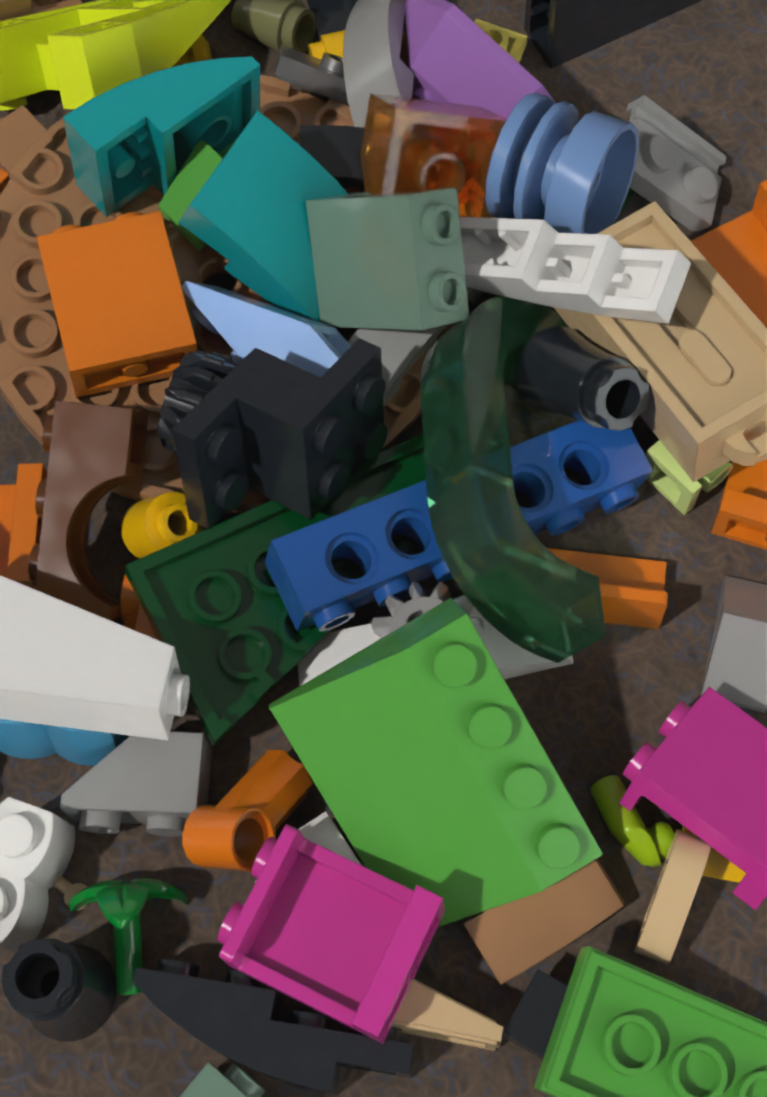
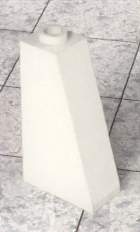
[0,575,190,741]

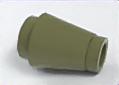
[231,0,316,53]

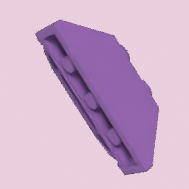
[400,0,555,176]

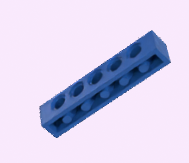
[265,420,653,632]

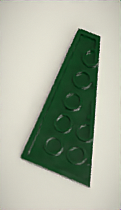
[125,415,489,747]

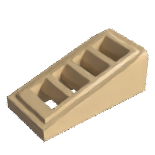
[392,979,503,1051]

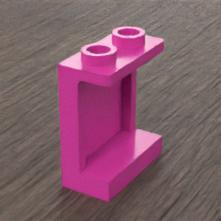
[620,686,767,911]
[217,824,445,1044]

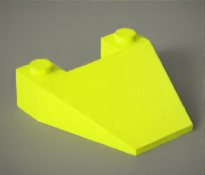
[0,0,231,111]

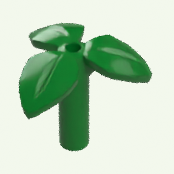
[68,878,188,995]

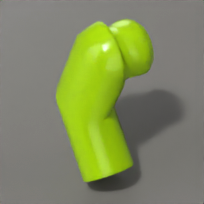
[590,775,675,867]

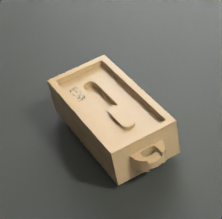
[553,201,767,482]

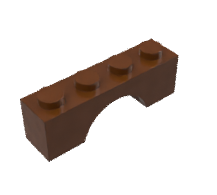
[28,400,149,625]

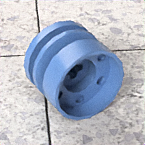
[485,92,639,234]

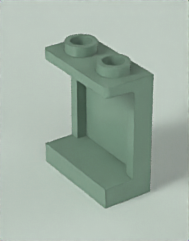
[306,188,469,330]

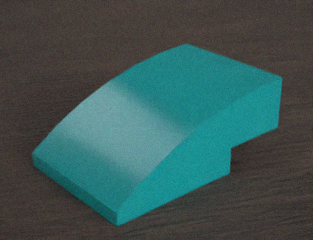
[63,56,260,218]
[178,110,348,328]

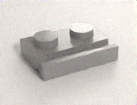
[626,95,727,232]

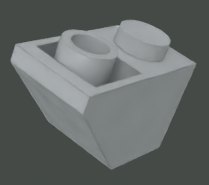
[60,732,212,837]

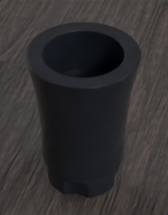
[516,326,650,431]
[1,938,117,1042]

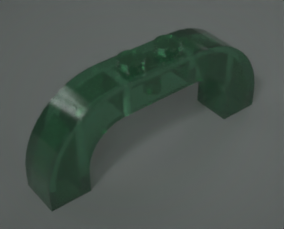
[420,296,606,663]

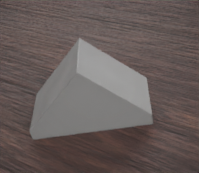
[700,576,767,713]

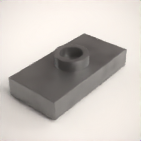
[275,45,349,105]

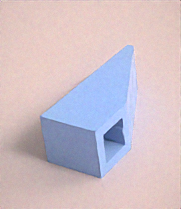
[181,281,351,378]

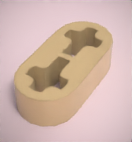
[634,829,711,966]

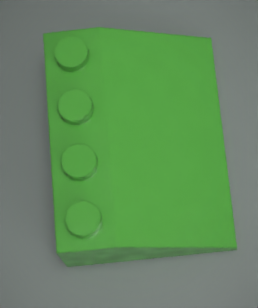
[269,598,603,927]

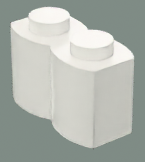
[0,797,75,953]

